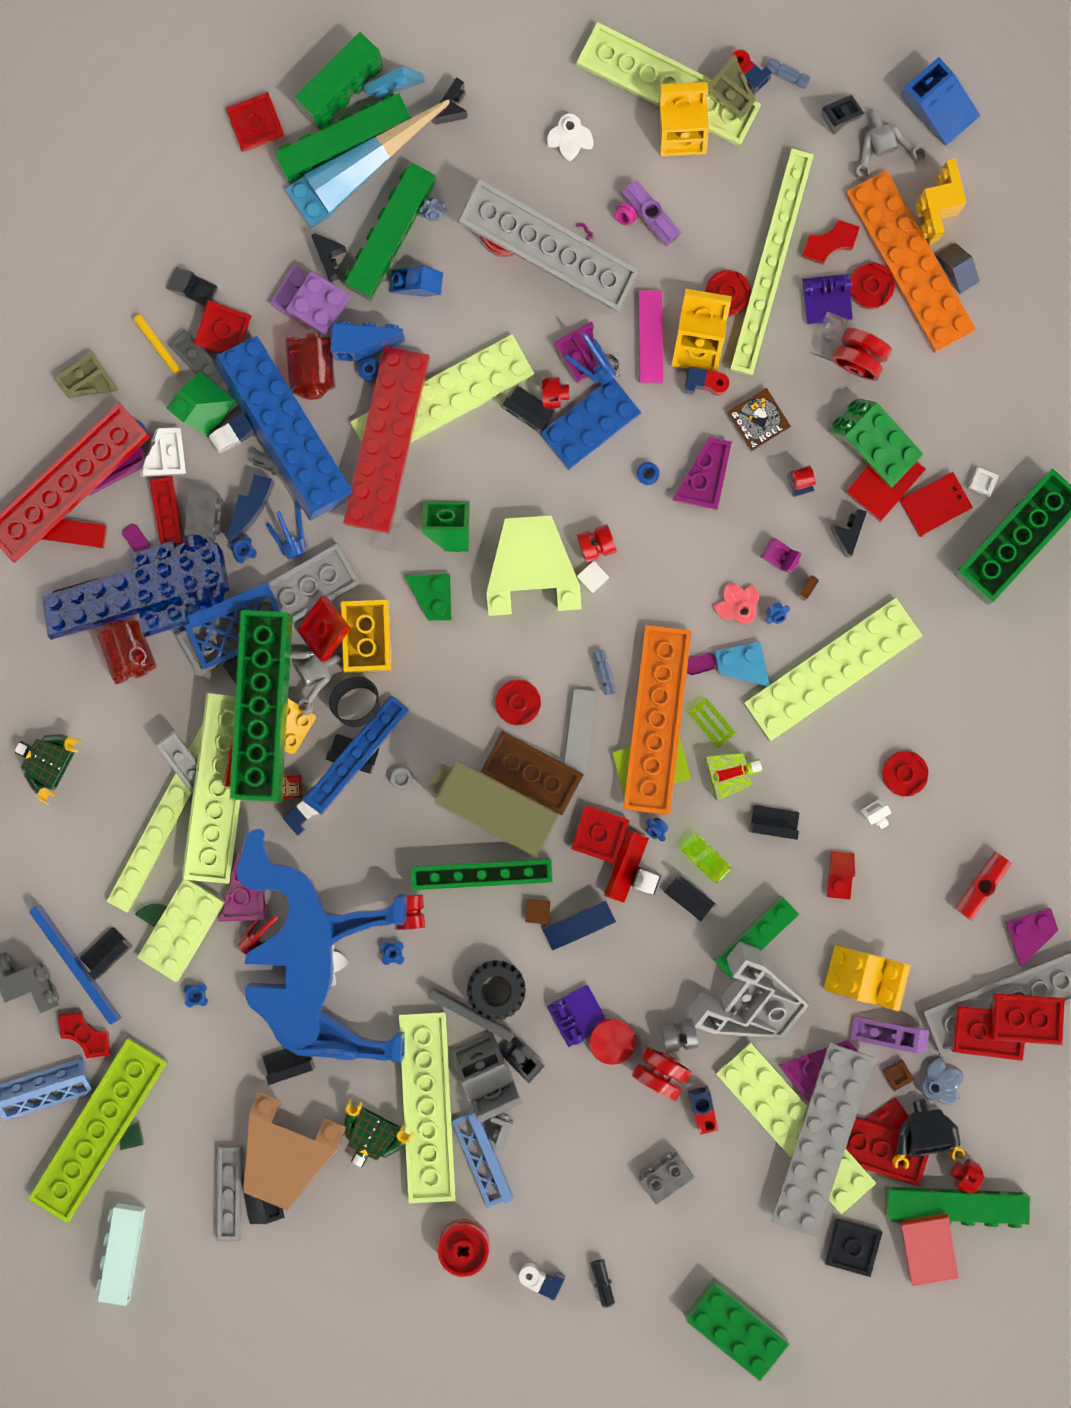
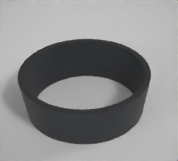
[329,676,380,727]

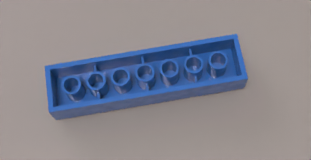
[215,336,353,521]

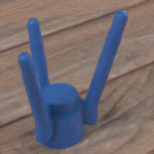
[564,333,617,385]
[266,501,307,559]

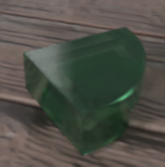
[135,903,167,927]
[120,1121,145,1150]

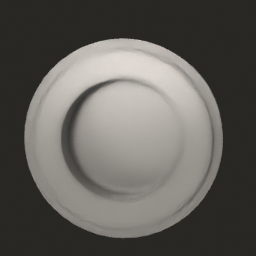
[390,767,414,790]

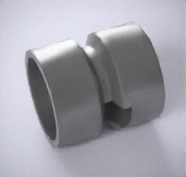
[661,1018,698,1054]

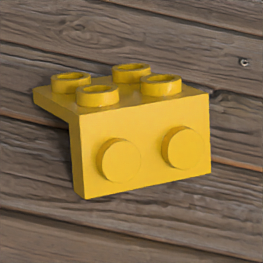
[285,699,316,754]

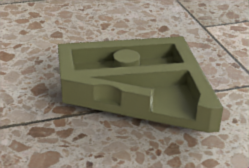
[708,54,756,120]
[54,352,118,398]

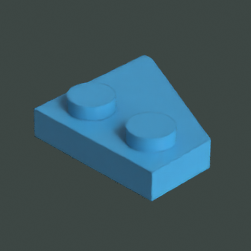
[363,66,425,98]
[714,642,770,686]

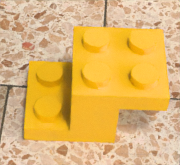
[659,82,709,156]
[915,158,966,245]
[672,289,732,372]
[823,945,911,1011]

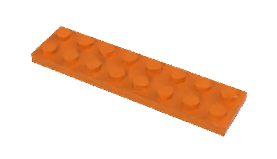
[845,170,976,353]
[623,625,692,815]

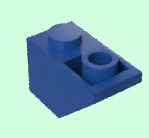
[390,266,443,297]

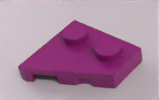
[553,321,597,384]
[1005,908,1058,965]

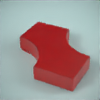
[801,220,860,265]
[58,1011,111,1059]

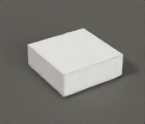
[967,467,999,498]
[577,561,610,594]

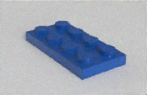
[540,377,641,470]

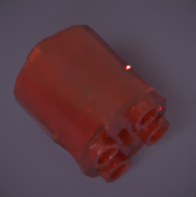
[285,333,336,400]
[96,617,157,685]

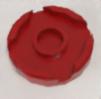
[850,262,895,309]
[705,270,751,316]
[495,680,541,726]
[882,751,929,797]
[589,1018,636,1065]

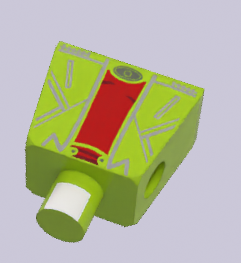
[705,753,762,800]

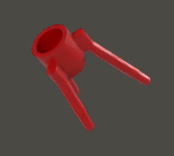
[237,904,278,955]

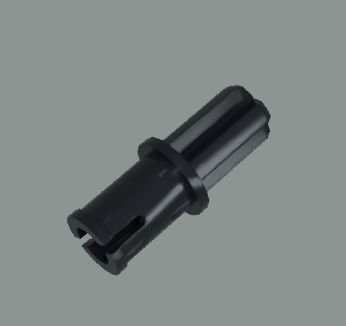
[590,1259,615,1308]

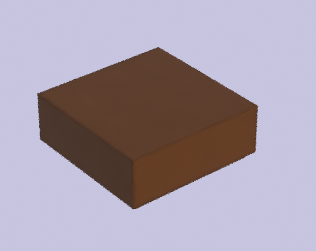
[797,575,819,601]
[525,899,551,924]
[882,1059,914,1092]

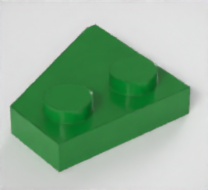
[405,574,452,621]

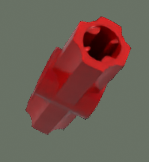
[954,852,1012,921]

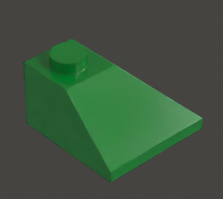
[166,372,236,437]
[422,501,470,552]

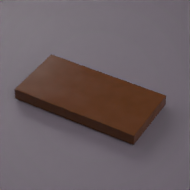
[480,731,584,816]

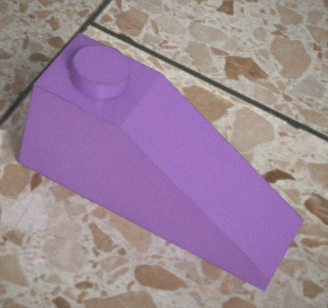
[851,1016,929,1053]

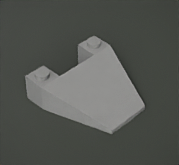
[689,942,809,1038]

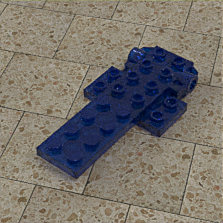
[42,535,230,640]

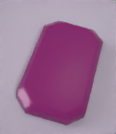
[122,524,151,555]
[687,653,717,676]

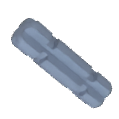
[767,58,810,89]
[593,650,617,695]

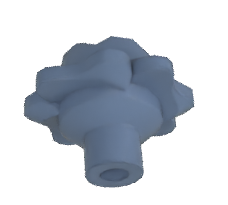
[419,197,447,221]

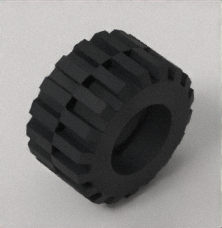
[467,960,526,1021]

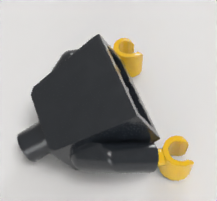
[892,1099,965,1169]

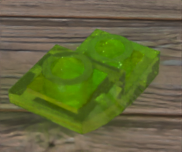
[680,833,732,884]

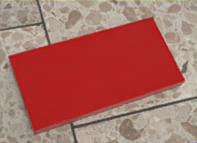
[846,1117,929,1187]

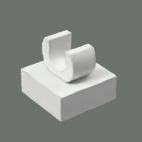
[860,799,891,829]

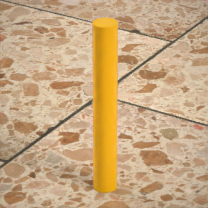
[133,314,181,375]

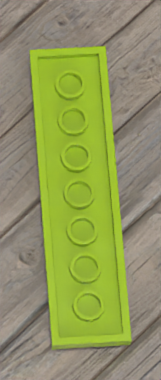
[28,1038,168,1224]

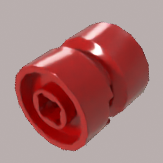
[576,524,617,563]
[393,894,425,930]

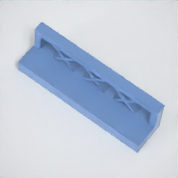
[0,1058,93,1121]
[452,1111,513,1208]

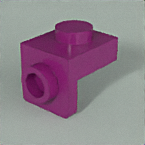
[760,537,802,573]

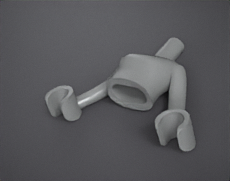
[855,110,927,179]
[290,651,343,715]

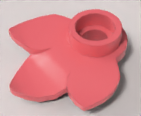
[714,583,759,624]

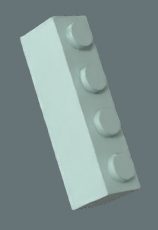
[96,1203,146,1306]

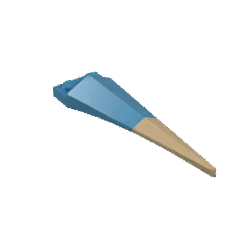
[285,100,450,229]

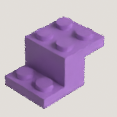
[270,265,351,336]

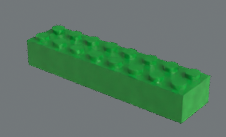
[230,610,293,802]

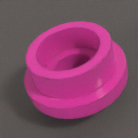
[615,203,637,226]

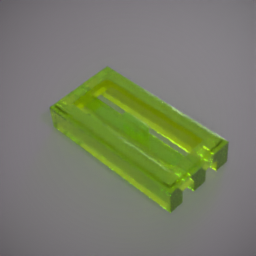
[688,698,736,748]

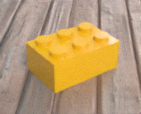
[341,600,392,673]

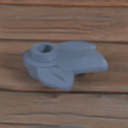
[921,1057,963,1104]

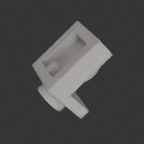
[489,1113,513,1151]

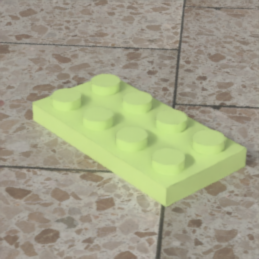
[137,879,225,982]

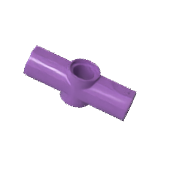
[622,180,681,246]

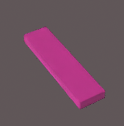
[639,290,663,384]

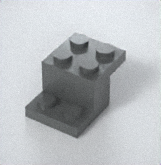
[0,952,59,1013]
[450,1032,522,1123]

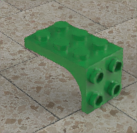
[829,399,923,487]

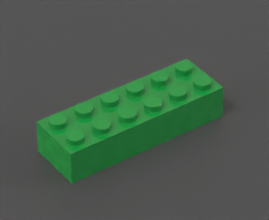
[953,468,1071,605]

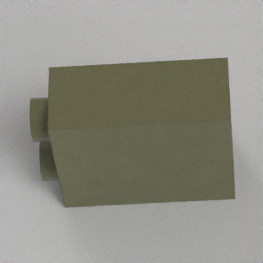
[428,761,559,857]

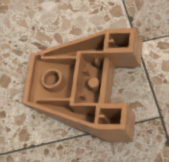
[243,1092,346,1210]

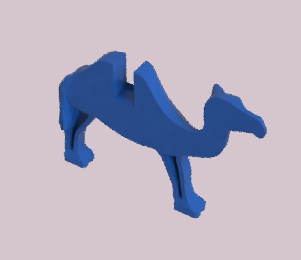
[237,829,407,1062]

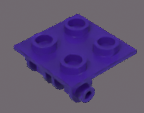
[802,274,853,324]
[547,984,606,1048]

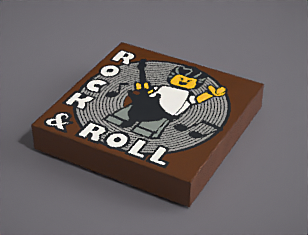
[727,388,791,452]

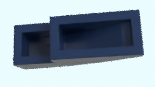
[227,474,275,542]
[542,900,616,951]

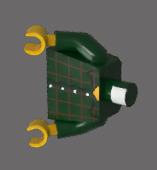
[15,734,81,805]
[344,1099,414,1167]

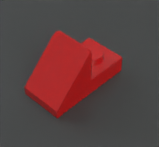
[826,851,855,900]

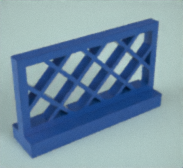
[181,581,281,669]

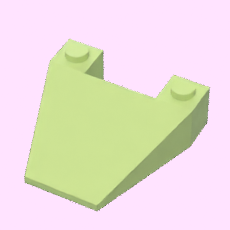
[487,515,581,616]

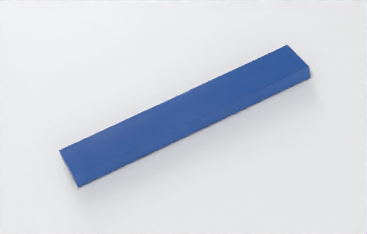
[303,695,409,815]
[29,905,122,1025]

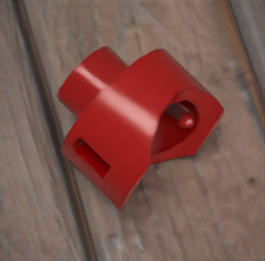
[542,377,570,409]
[950,1159,985,1193]

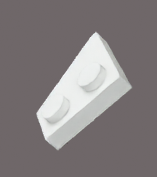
[140,428,186,477]

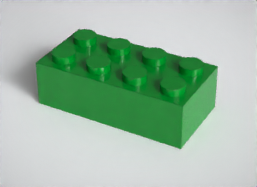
[295,32,383,130]
[684,1278,790,1381]

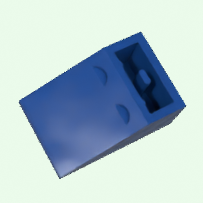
[900,57,980,146]
[331,321,406,362]

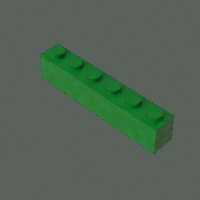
[275,93,411,183]
[344,162,437,301]
[411,858,553,890]
[884,1186,1030,1228]

